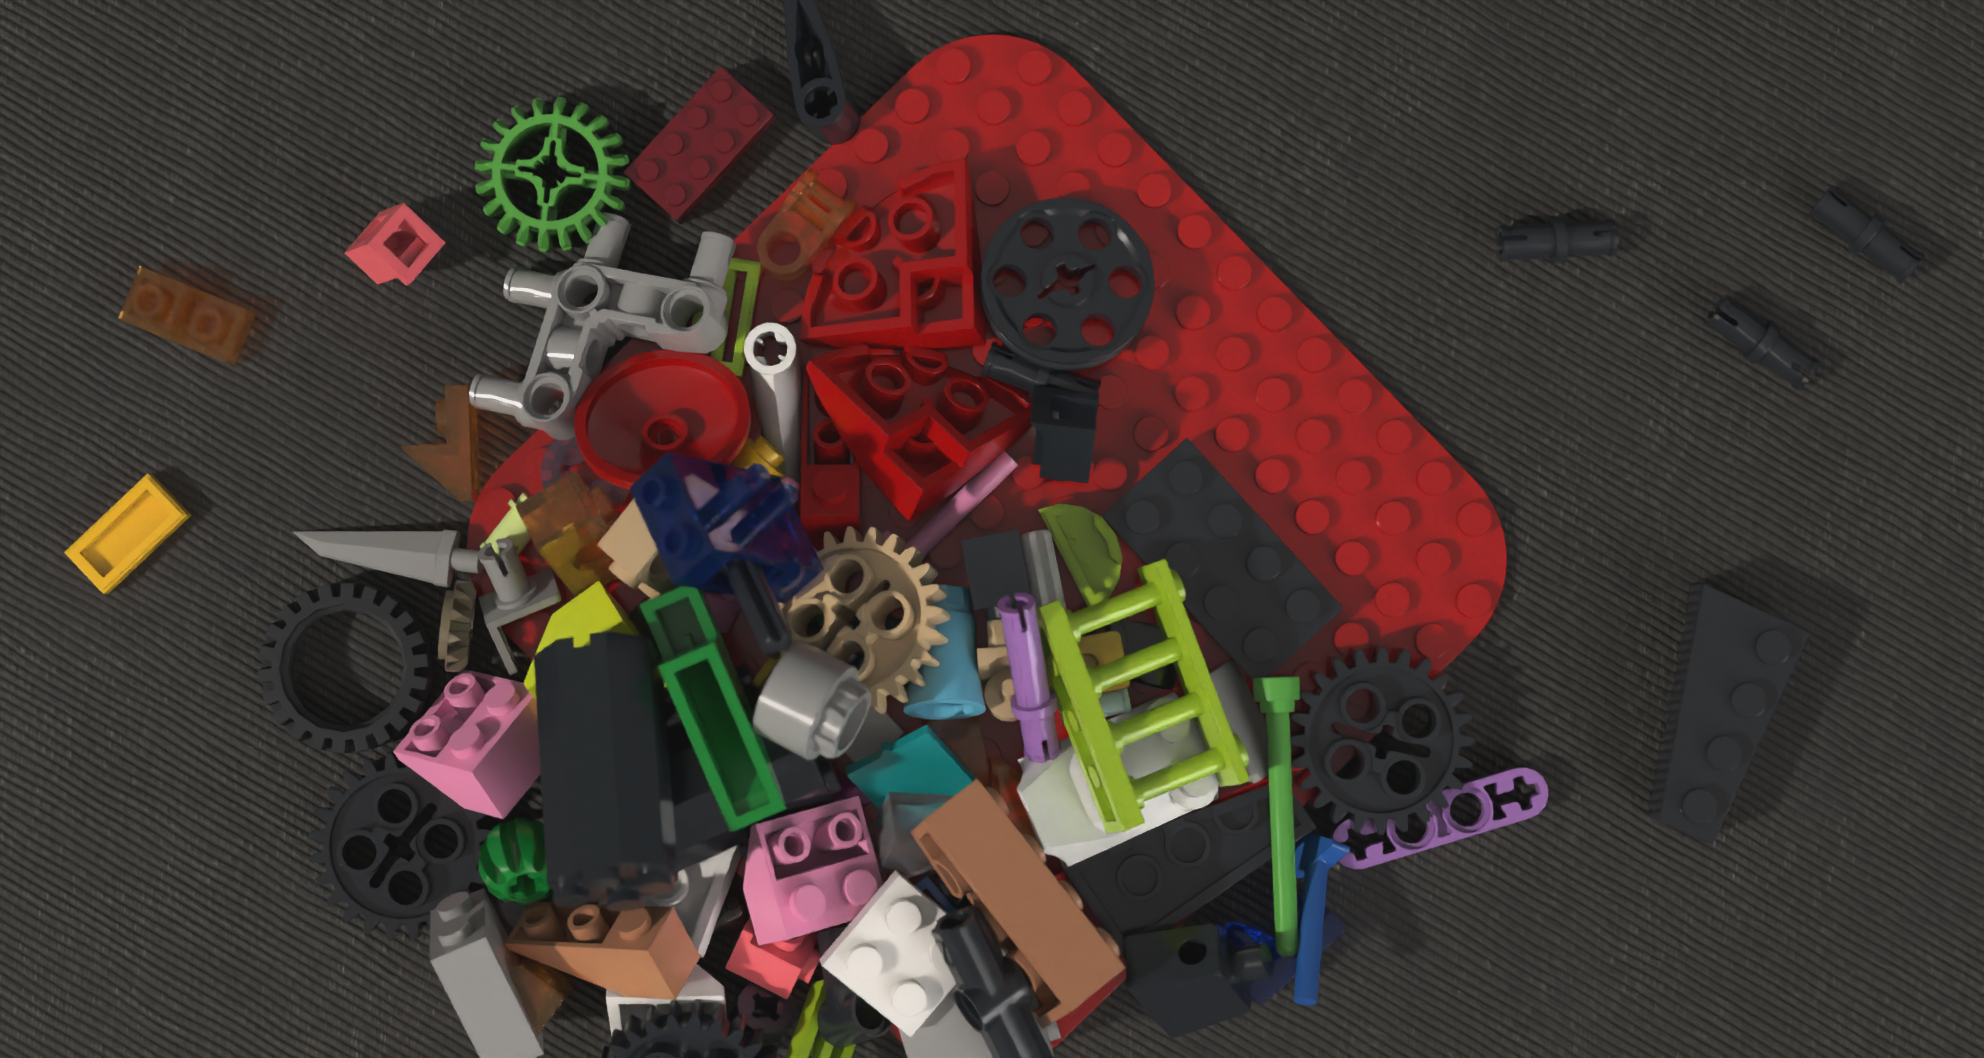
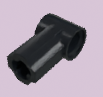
[817,926,892,1048]

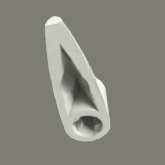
[744,323,802,484]

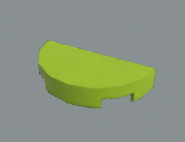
[1038,504,1122,607]

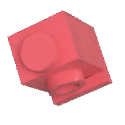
[345,202,446,286]
[725,917,820,1000]

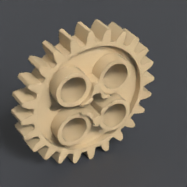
[764,526,951,714]

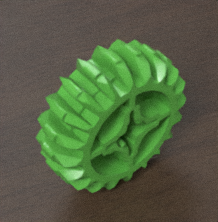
[475,97,631,253]

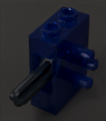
[629,452,824,654]

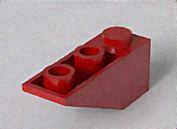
[800,365,862,550]

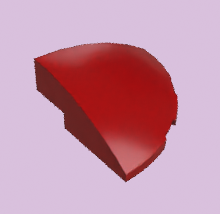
[799,158,986,349]
[806,345,1033,521]

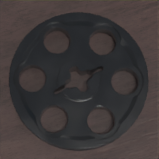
[979,198,1155,371]

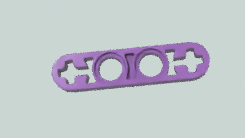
[1329,766,1549,869]

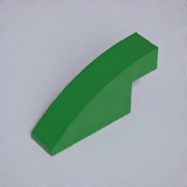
[640,578,787,833]

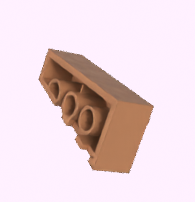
[910,778,1126,1029]

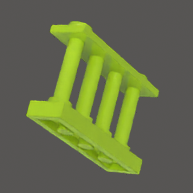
[1035,558,1250,834]

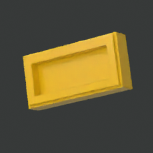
[64,473,191,594]

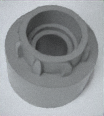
[753,641,871,760]

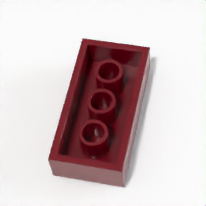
[624,66,776,224]

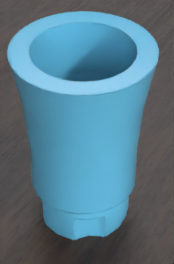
[903,585,986,720]

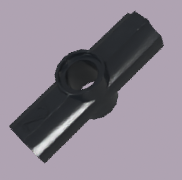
[931,905,1053,1058]

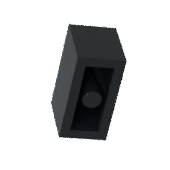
[961,529,1032,620]

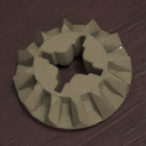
[438,579,477,672]

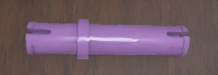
[997,593,1062,763]

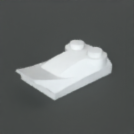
[1016,692,1219,868]

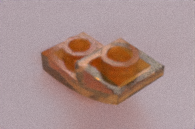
[118,266,256,366]

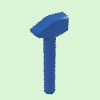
[1293,833,1350,1006]

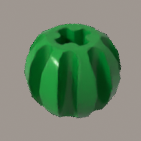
[478,817,553,906]

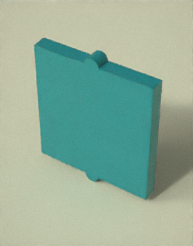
[846,725,977,834]

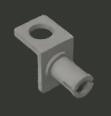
[478,538,561,675]

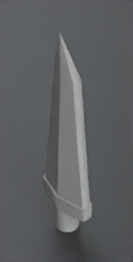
[292,529,484,587]

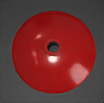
[574,349,751,493]

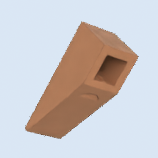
[504,901,700,1000]

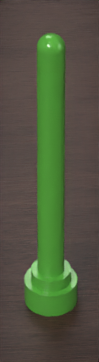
[1253,676,1300,957]

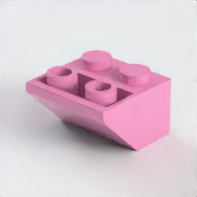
[393,669,541,819]
[743,796,883,945]

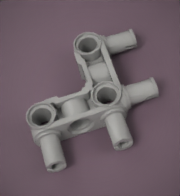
[469,212,736,440]

